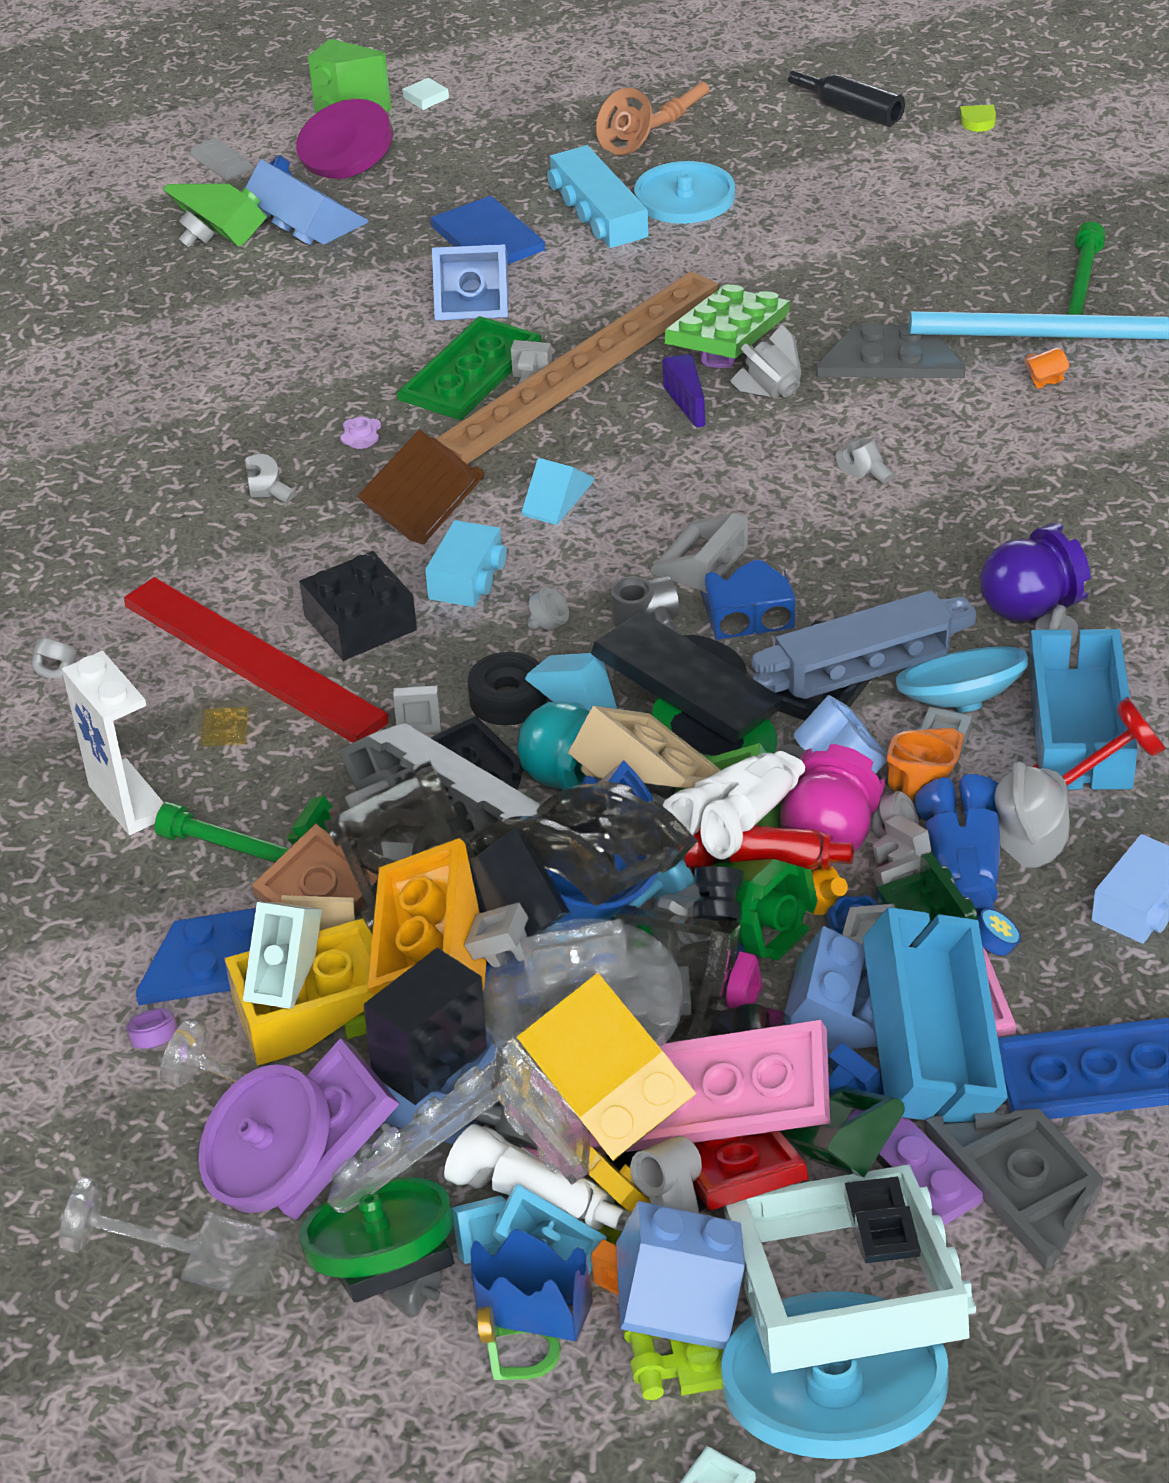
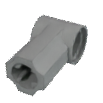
[630,1136,702,1214]

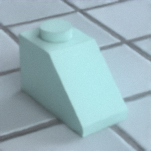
[243,902,322,1009]

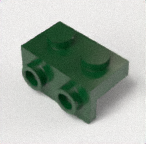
[876,851,977,947]

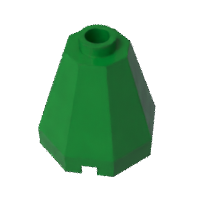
[711,859,818,961]

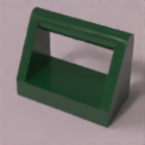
[780,1086,905,1178]

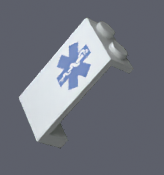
[62,651,164,835]

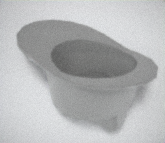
[994,761,1070,868]

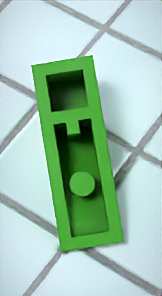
[163,184,267,246]

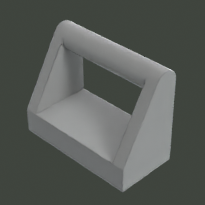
[651,513,748,592]

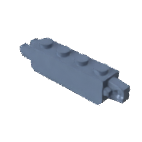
[751,590,976,699]

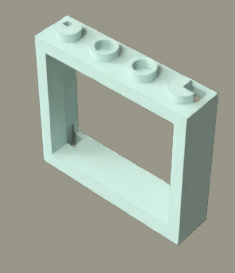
[724,1164,976,1373]

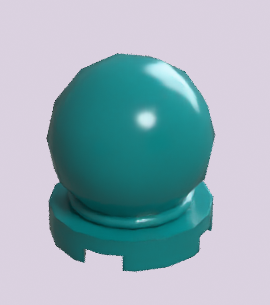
[517,702,590,799]

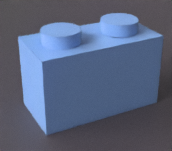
[1092,834,1169,943]

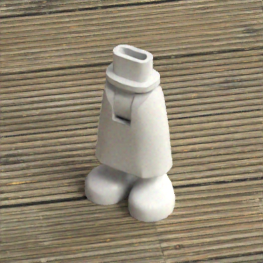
[661,751,805,859]
[444,1124,632,1231]

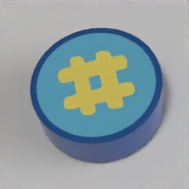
[977,908,1021,956]

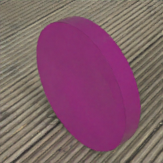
[296,99,393,179]

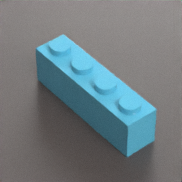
[547,145,649,248]

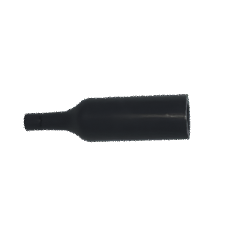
[788,70,905,127]

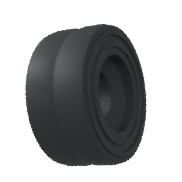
[467,652,547,726]

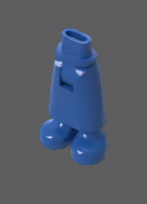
[914,774,1000,916]

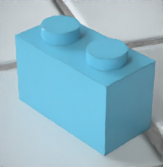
[425,520,507,607]

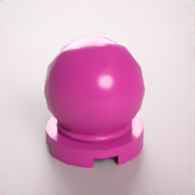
[780,744,885,852]

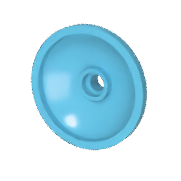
[896,646,1028,713]

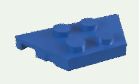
[136,908,256,1006]

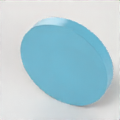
[634,161,735,224]

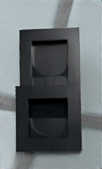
[844,1176,921,1264]

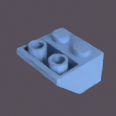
[785,926,878,1049]

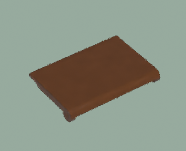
[357,429,484,545]

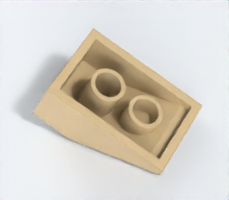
[568,706,721,788]

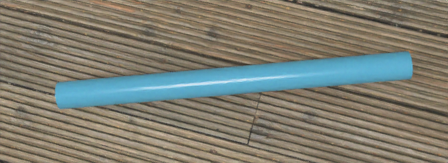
[908,311,1169,340]

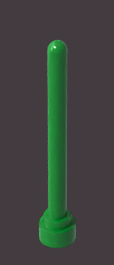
[1066,222,1106,339]
[154,801,290,863]

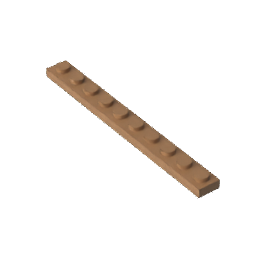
[436,271,719,464]

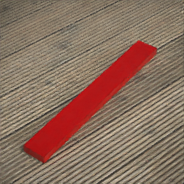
[124,577,389,743]

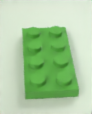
[664,284,790,358]

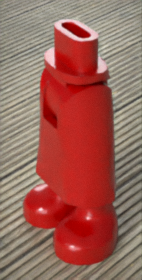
[685,825,854,874]

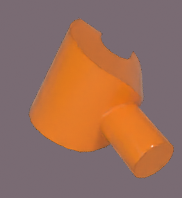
[1024,347,1069,389]

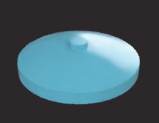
[721,1291,948,1459]

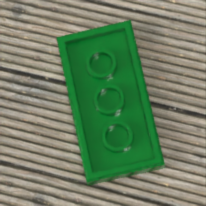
[397,316,542,420]

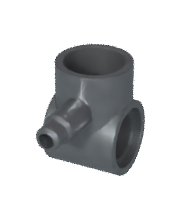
[611,576,680,632]

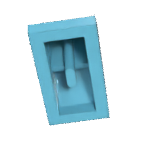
[522,458,594,525]
[525,653,617,711]
[492,1184,607,1275]

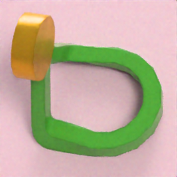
[477,1306,561,1380]

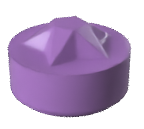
[126,1008,179,1048]

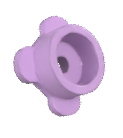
[340,417,381,449]

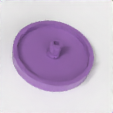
[199,1064,330,1213]

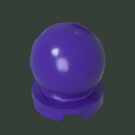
[979,523,1091,623]

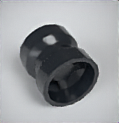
[693,866,744,922]

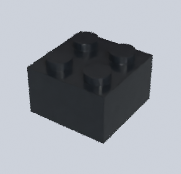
[299,551,417,661]
[364,947,487,1105]

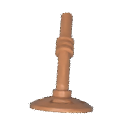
[596,81,710,156]

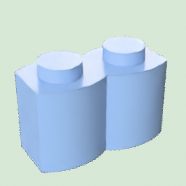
[793,695,887,774]

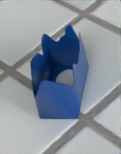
[700,559,795,640]
[470,1229,593,1341]

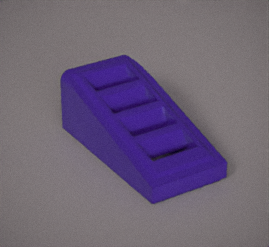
[662,354,705,428]

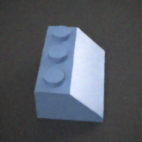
[245,159,369,245]

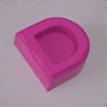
[726,952,763,1009]

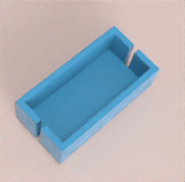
[1028,629,1138,790]
[863,907,1008,1123]

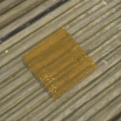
[201,707,249,747]

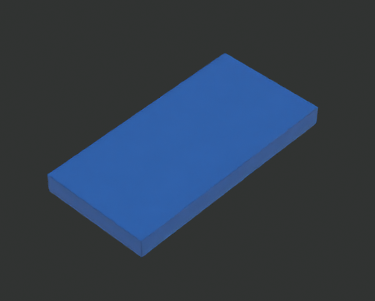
[998,1018,1169,1119]

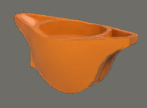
[886,728,965,803]

